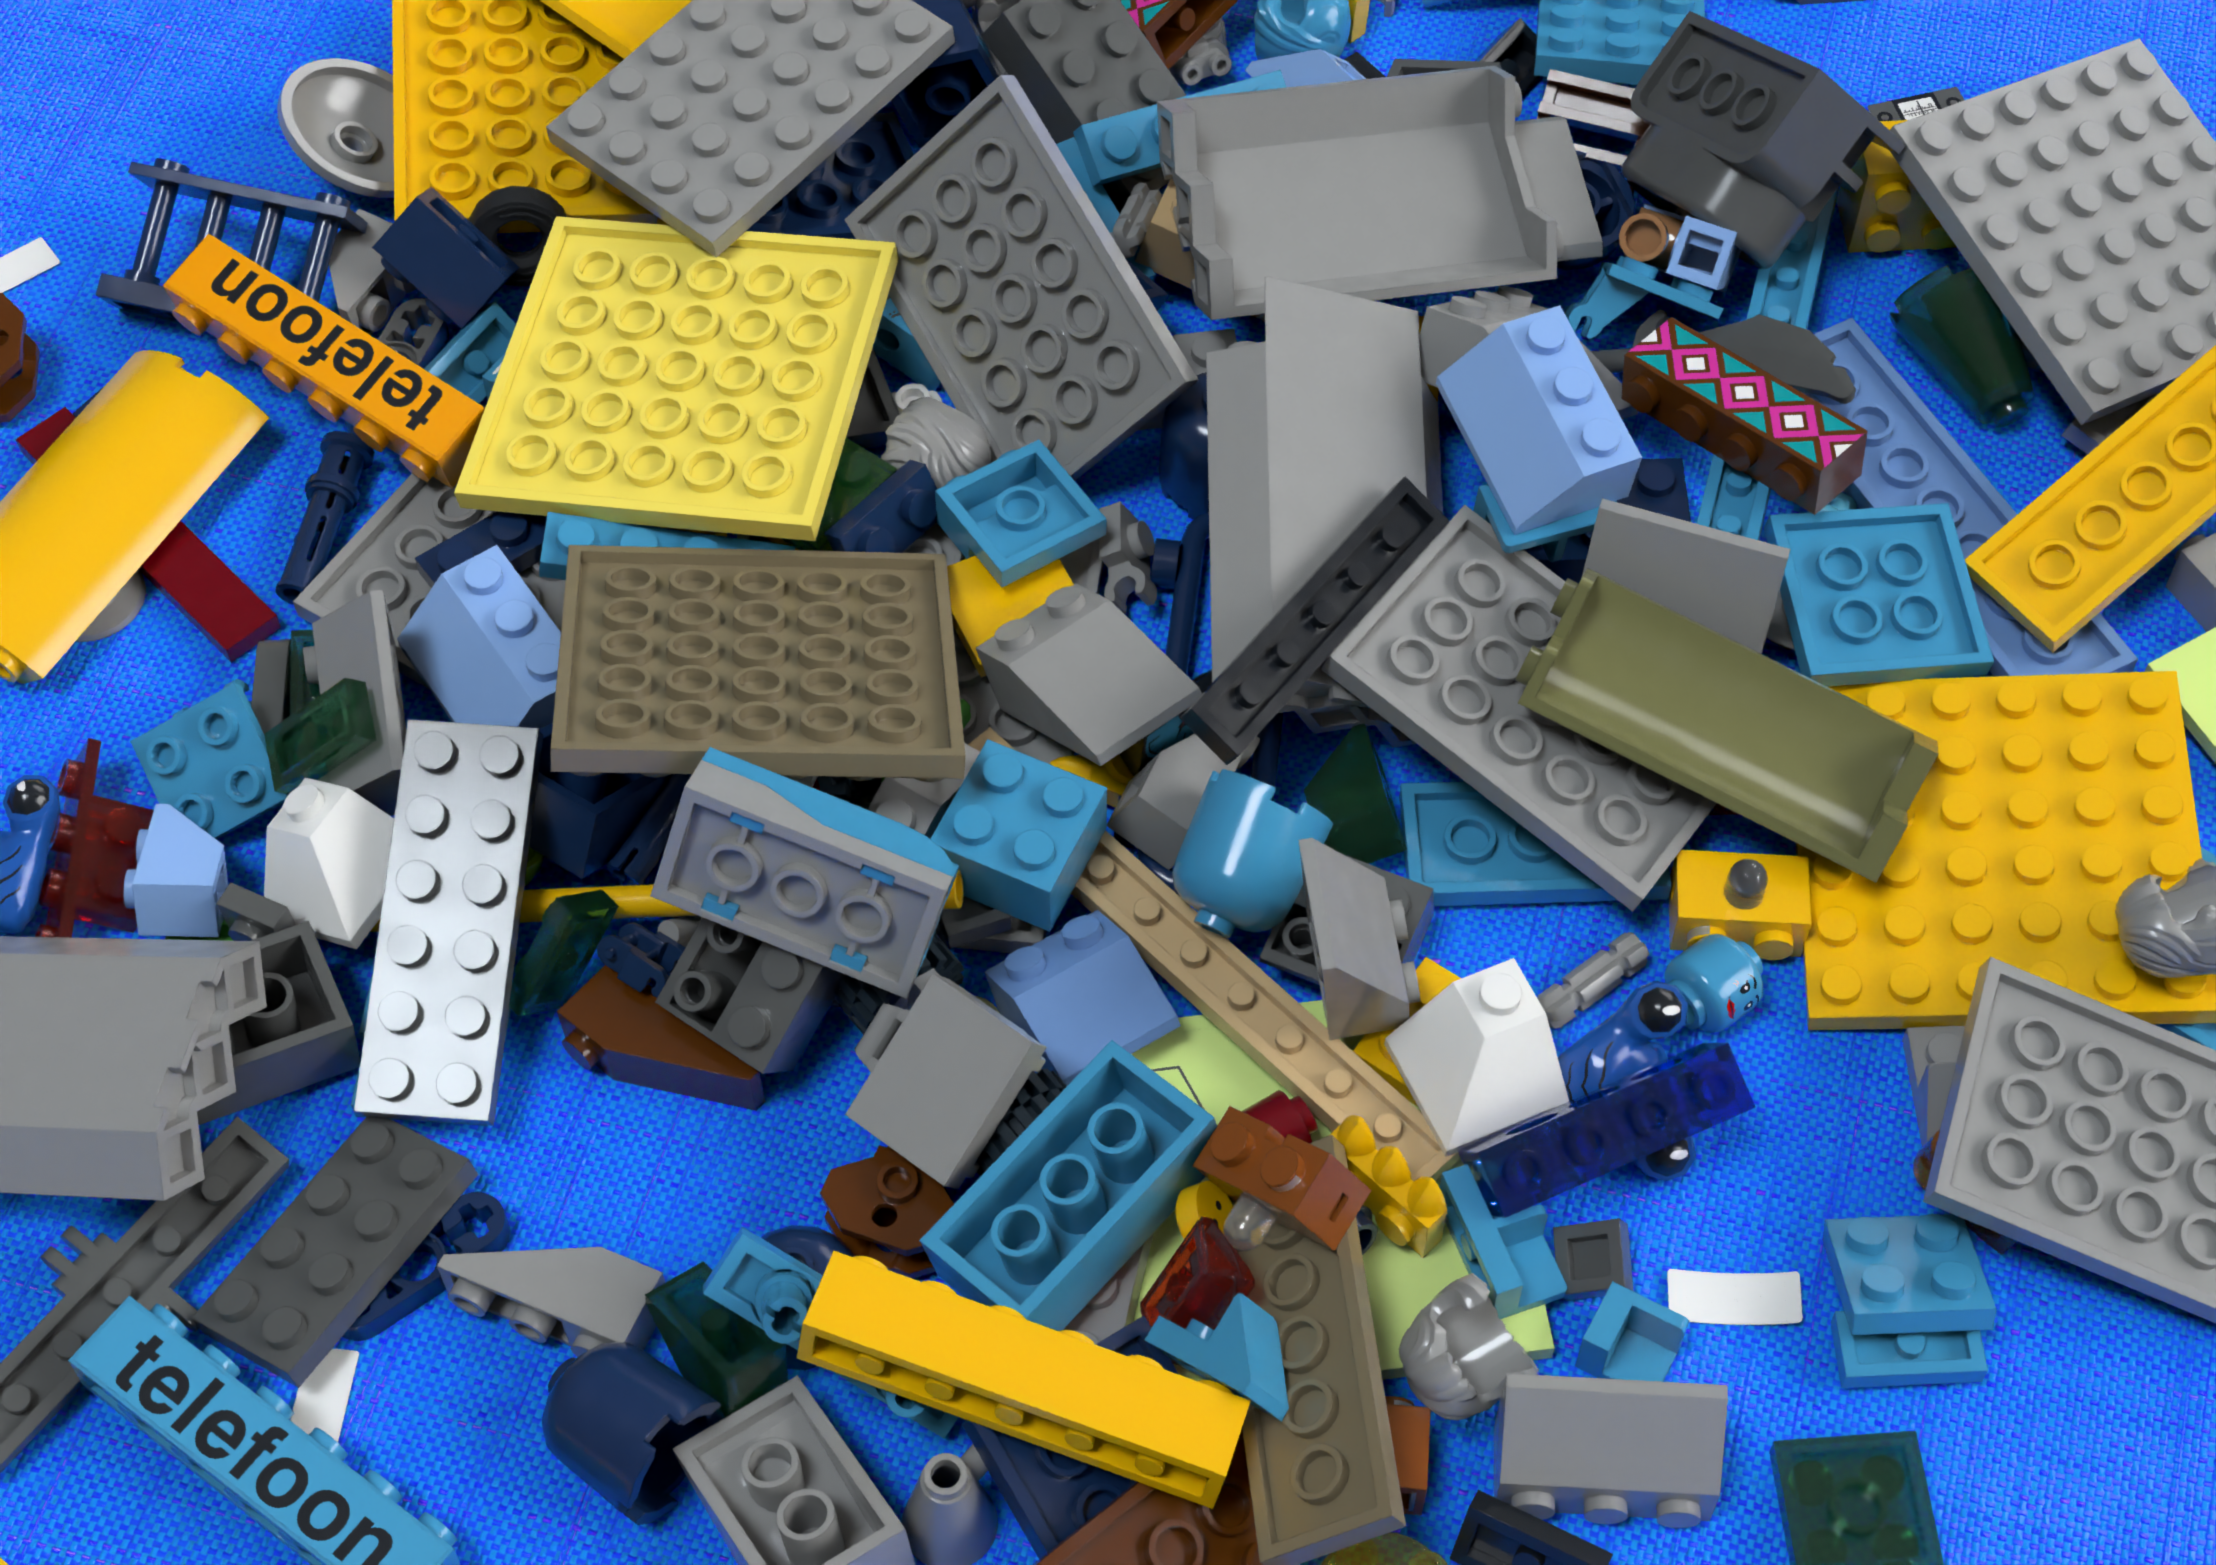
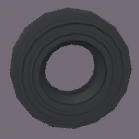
[469,186,567,286]

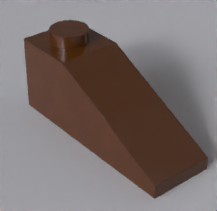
[557,965,766,1111]

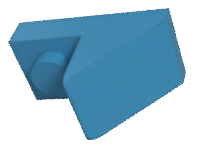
[1145,1293,1289,1422]

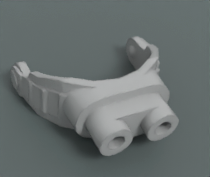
[1169,17,1232,86]

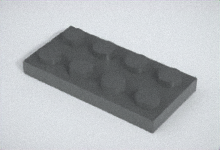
[192,1117,478,1388]

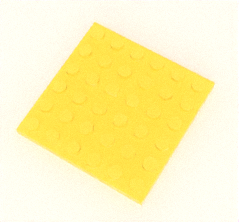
[454,216,899,541]

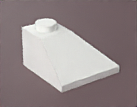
[264,778,394,949]
[1384,958,1569,1157]

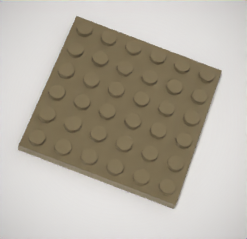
[551,545,966,782]

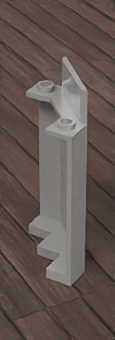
[1157,66,1603,320]
[1206,276,1443,748]
[0,936,267,1201]

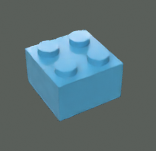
[930,739,1107,932]

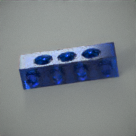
[1458,1043,1755,1218]

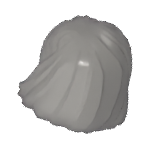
[880,397,991,489]
[2115,858,2216,978]
[1399,1273,1539,1421]

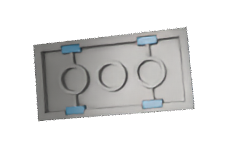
[650,747,960,999]

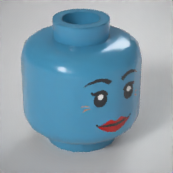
[1665,934,1763,1033]

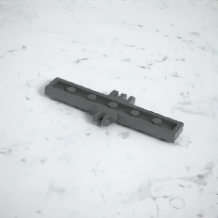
[0,1117,289,1473]

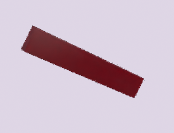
[15,407,281,663]

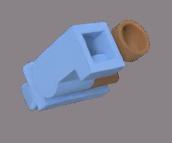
[1619,204,1741,293]

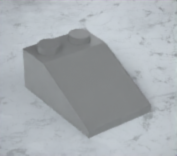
[976,583,1202,766]
[1298,838,1420,1040]
[673,1375,915,1565]

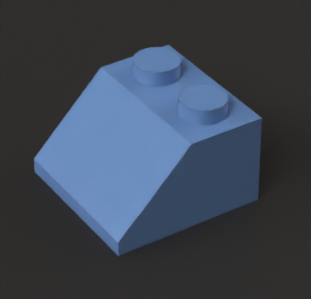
[984,910,1181,1086]

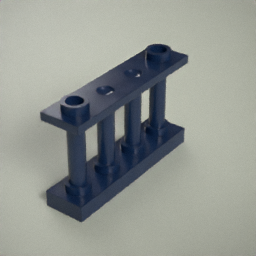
[96,158,368,323]

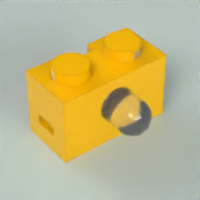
[1669,850,1812,960]

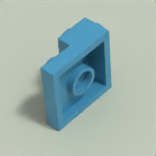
[935,439,1107,587]

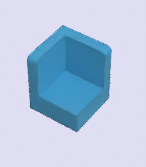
[1575,1281,1689,1382]

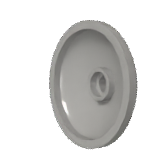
[277,58,394,198]

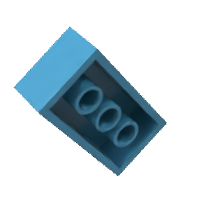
[919,1040,1217,1331]

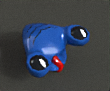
[0,775,61,934]
[1558,981,1696,1181]

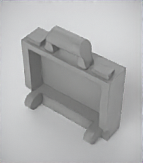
[845,974,1047,1189]

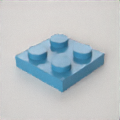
[1822,1214,1996,1335]

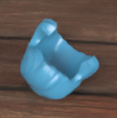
[1254,0,1351,60]

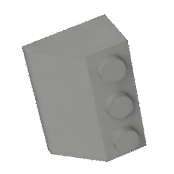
[303,589,406,816]
[1494,1373,1728,1528]

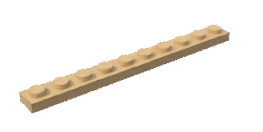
[968,727,1461,1181]

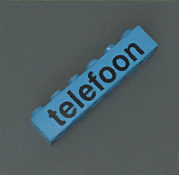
[68,1296,460,1565]

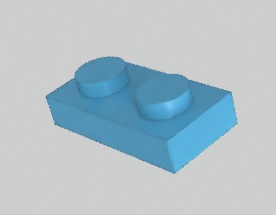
[424,301,516,403]
[1830,1311,1988,1388]

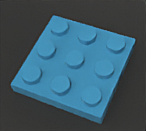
[1534,0,1705,85]
[1764,503,1994,686]

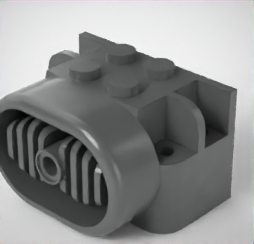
[1620,11,1906,269]

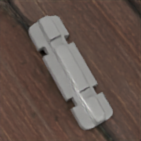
[1110,183,1162,258]
[1537,932,1649,1029]

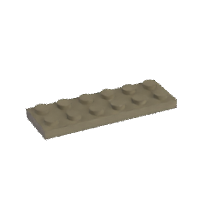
[1221,1135,1406,1565]

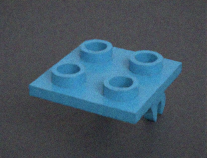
[1564,256,1723,339]
[130,679,291,840]

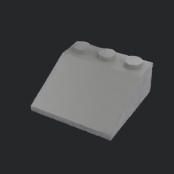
[1419,286,1638,419]
[1581,498,1791,654]

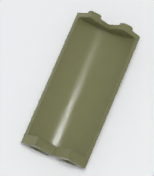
[1515,568,1939,883]

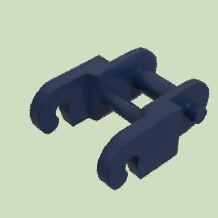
[597,922,686,998]

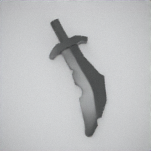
[1591,309,1856,404]

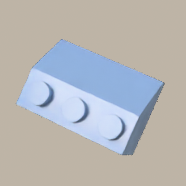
[1436,305,1642,535]
[397,545,561,729]

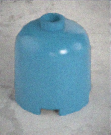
[1172,769,1333,938]

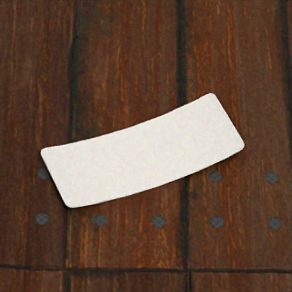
[1667,1269,1803,1325]

